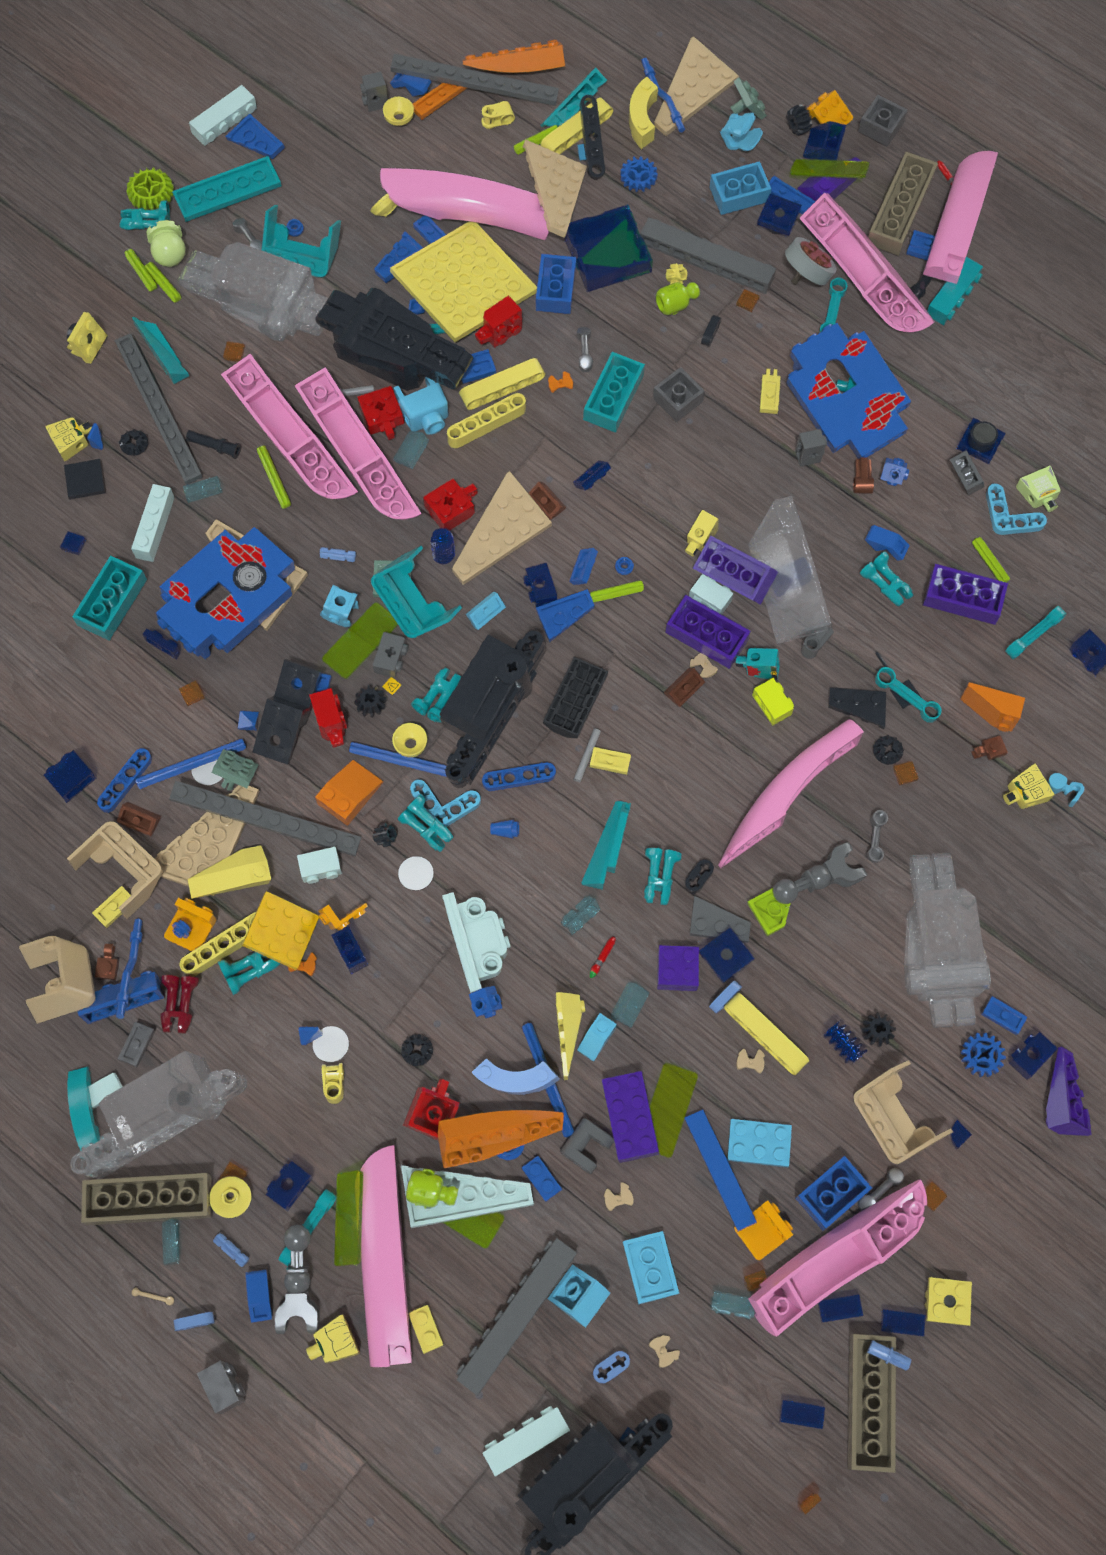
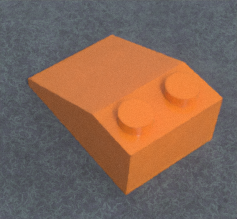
[960,682,1025,732]
[315,760,383,826]

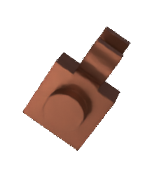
[971,736,1008,760]
[95,944,119,980]

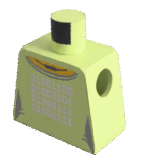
[1016,466,1060,512]

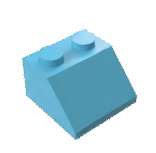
[547,1264,610,1328]

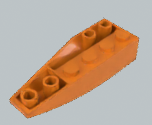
[462,40,565,73]
[438,1110,564,1168]

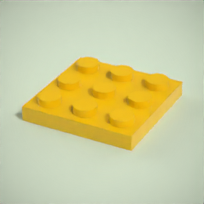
[242,891,319,970]

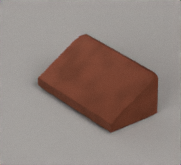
[528,481,567,520]
[664,668,705,707]
[117,802,161,836]

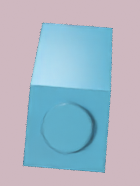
[577,1013,617,1062]

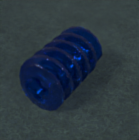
[430,528,455,564]
[823,1020,868,1065]

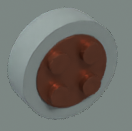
[785,237,837,285]

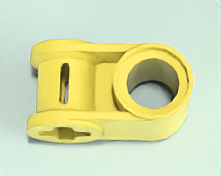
[482,101,515,129]
[322,1063,344,1104]

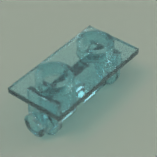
[561,896,600,935]
[711,1291,755,1319]

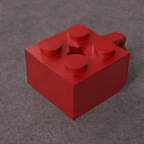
[475,295,522,348]
[357,386,404,440]
[423,478,478,534]
[309,688,347,748]
[403,1079,459,1141]

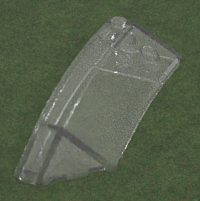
[748,496,832,644]

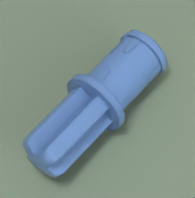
[867,1340,911,1370]

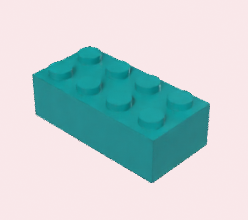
[583,352,645,433]
[72,555,147,641]

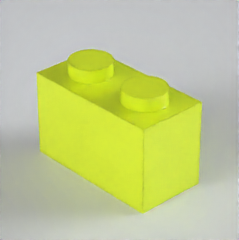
[752,678,794,726]

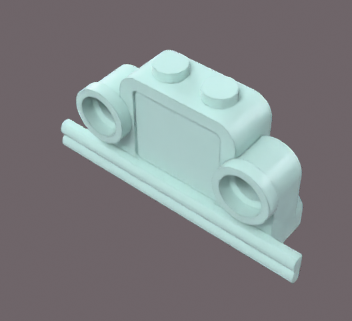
[442,892,510,993]

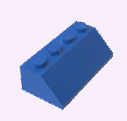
[78,971,165,1024]

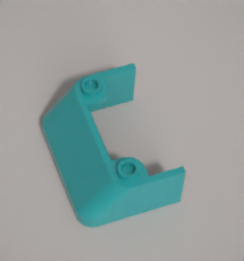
[261,205,341,277]
[371,546,462,638]

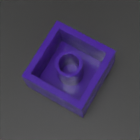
[657,945,699,991]

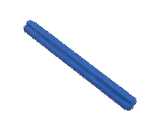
[136,739,246,789]
[349,742,460,777]
[522,1023,574,1137]

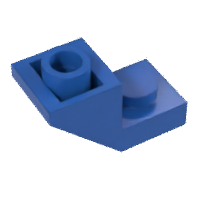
[390,73,432,96]
[865,525,910,561]
[245,1269,272,1323]

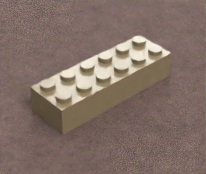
[868,152,938,256]
[81,1173,211,1225]
[848,1334,896,1473]

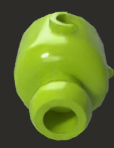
[656,282,700,315]
[406,1169,459,1209]

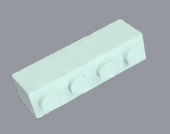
[189,85,257,146]
[131,484,174,562]
[483,1406,570,1476]

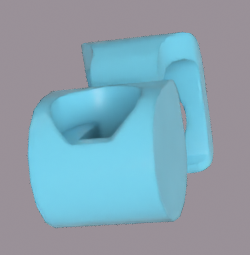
[1047,773,1084,807]

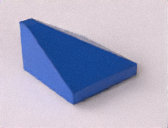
[409,299,425,315]
[87,423,103,450]
[238,711,259,731]
[299,1027,323,1045]

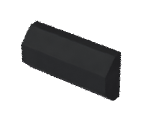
[543,657,609,738]

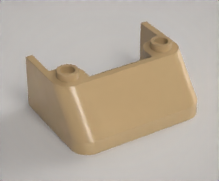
[67,822,162,919]
[19,936,95,1024]
[854,1060,953,1164]

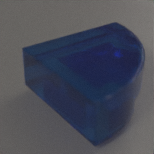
[950,1120,972,1149]

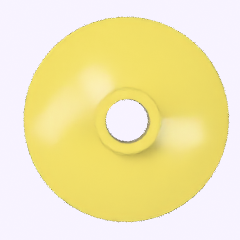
[209,1176,251,1218]

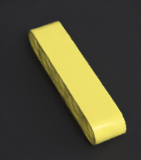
[540,97,613,154]
[459,358,545,410]
[447,393,526,448]
[180,912,256,977]
[724,993,809,1075]

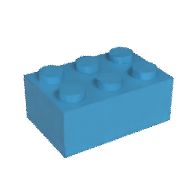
[709,161,771,215]

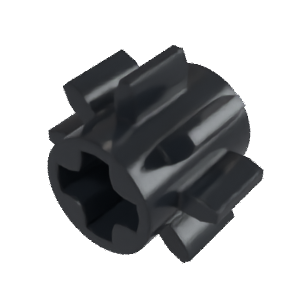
[373,822,397,848]

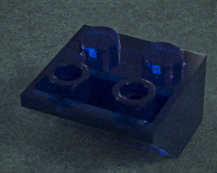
[803,121,847,165]
[43,750,97,803]

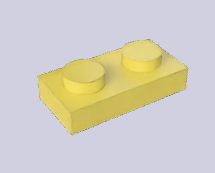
[590,747,631,775]
[92,886,131,928]
[408,1305,443,1354]

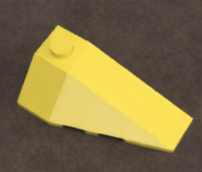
[187,846,271,899]
[556,992,585,1080]

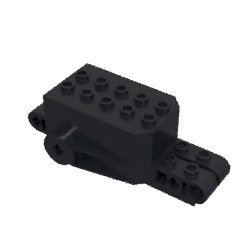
[315,288,473,391]
[440,630,546,788]
[515,1413,673,1555]

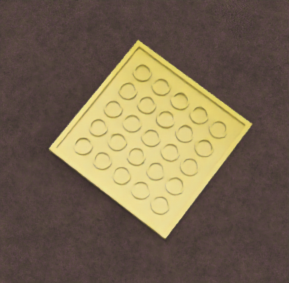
[390,221,537,342]

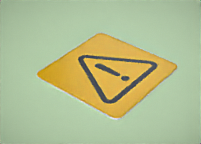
[382,677,401,695]

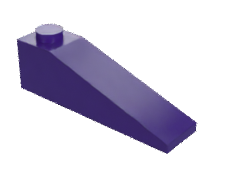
[797,157,868,201]
[1046,1047,1092,1136]

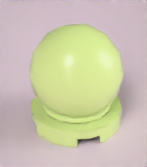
[146,220,185,267]

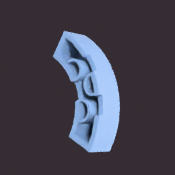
[472,1059,560,1095]

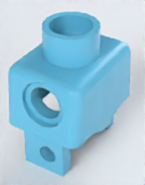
[394,377,449,435]

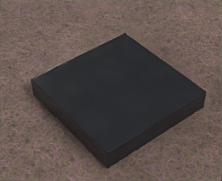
[64,459,105,500]

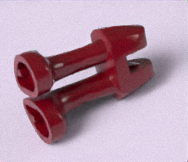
[160,975,199,1034]

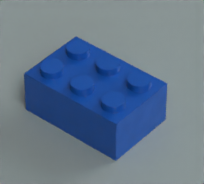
[536,254,576,314]
[795,1156,872,1231]

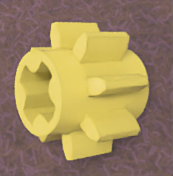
[666,263,687,284]

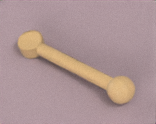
[131,1288,174,1305]

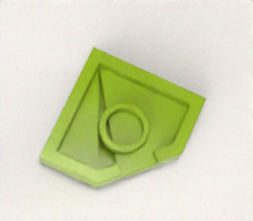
[747,888,791,937]

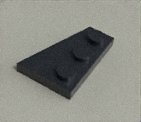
[828,687,886,729]

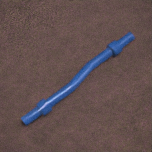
[641,58,685,133]
[116,919,142,1019]

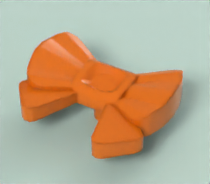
[548,371,573,393]
[288,953,317,976]

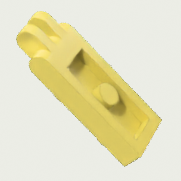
[760,368,780,414]

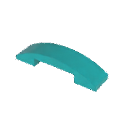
[67,1067,101,1151]

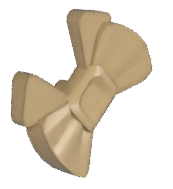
[690,653,718,678]
[736,1049,765,1074]
[604,1182,633,1211]
[649,1335,680,1368]

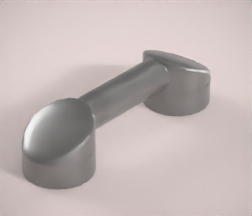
[232,218,262,258]
[577,327,593,373]
[866,810,888,863]
[857,1168,904,1211]

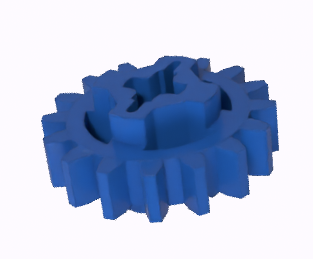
[620,156,657,192]
[960,1033,1006,1077]

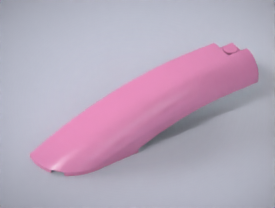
[923,151,998,284]
[380,168,549,240]
[800,193,934,332]
[221,354,358,499]
[295,367,421,520]
[718,719,864,868]
[357,1145,412,1367]
[748,1180,927,1337]

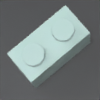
[689,574,733,615]
[297,847,342,884]

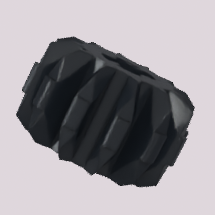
[786,104,813,136]
[354,685,387,718]
[861,1012,896,1047]

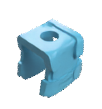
[720,113,763,151]
[320,585,359,627]

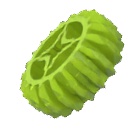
[126,167,174,210]

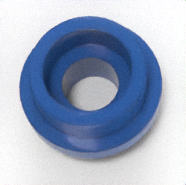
[286,219,304,236]
[615,557,634,575]
[172,920,191,938]

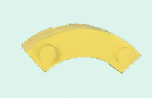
[629,77,658,149]

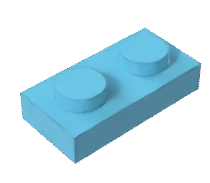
[466,592,506,630]

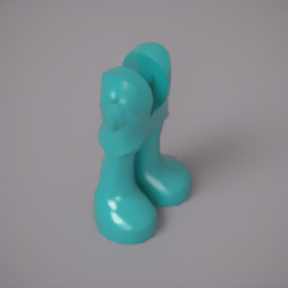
[120,200,170,230]
[860,552,914,607]
[411,667,462,722]
[397,794,454,852]
[644,848,682,905]
[218,952,280,995]

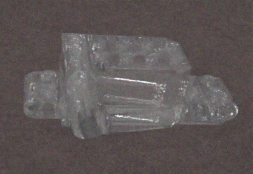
[177,242,328,341]
[904,853,991,1028]
[70,1051,247,1179]

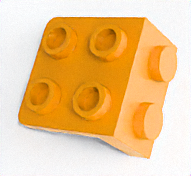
[807,90,853,138]
[164,898,217,952]
[318,903,368,930]
[734,1200,793,1260]

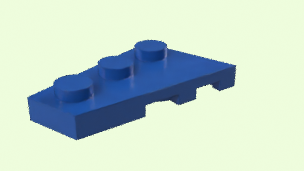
[225,113,285,159]
[374,231,423,283]
[536,589,595,642]

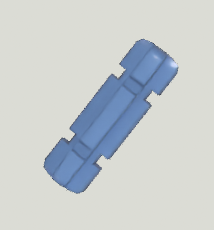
[320,547,356,562]
[213,1233,249,1267]

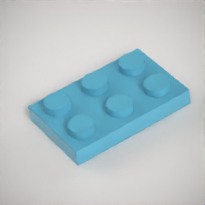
[727,1119,792,1167]
[623,1231,679,1305]

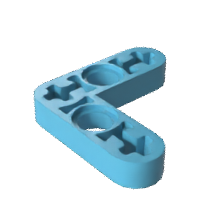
[986,484,1047,535]
[410,780,481,827]

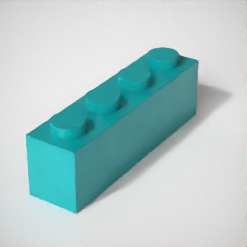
[927,257,983,325]

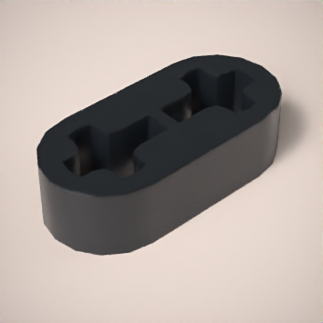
[701,315,722,347]
[685,859,714,894]

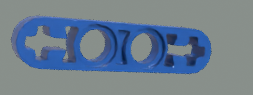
[97,748,152,813]
[482,763,556,791]

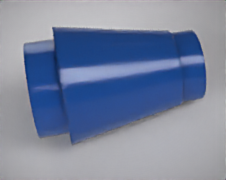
[490,819,519,839]

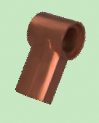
[853,457,874,494]

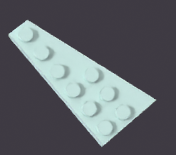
[401,1165,534,1228]

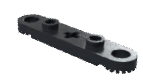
[580,95,605,180]

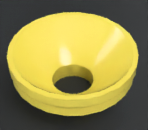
[383,97,414,126]
[370,193,397,217]
[392,723,427,757]

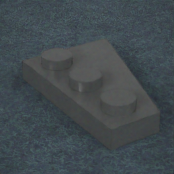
[690,896,751,943]

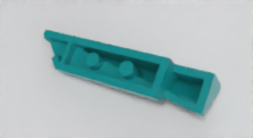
[540,68,607,127]
[132,317,189,384]
[581,801,631,890]

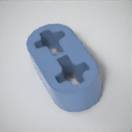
[709,980,742,1014]
[173,1312,215,1331]
[593,1351,630,1383]

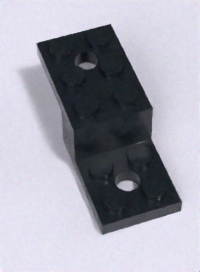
[252,659,322,765]

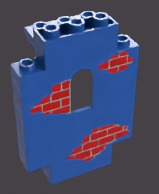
[787,323,911,459]
[156,527,295,660]

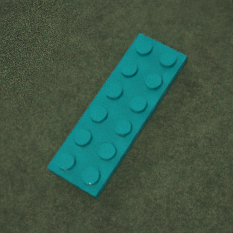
[173,156,281,222]

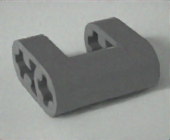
[559,1118,614,1174]

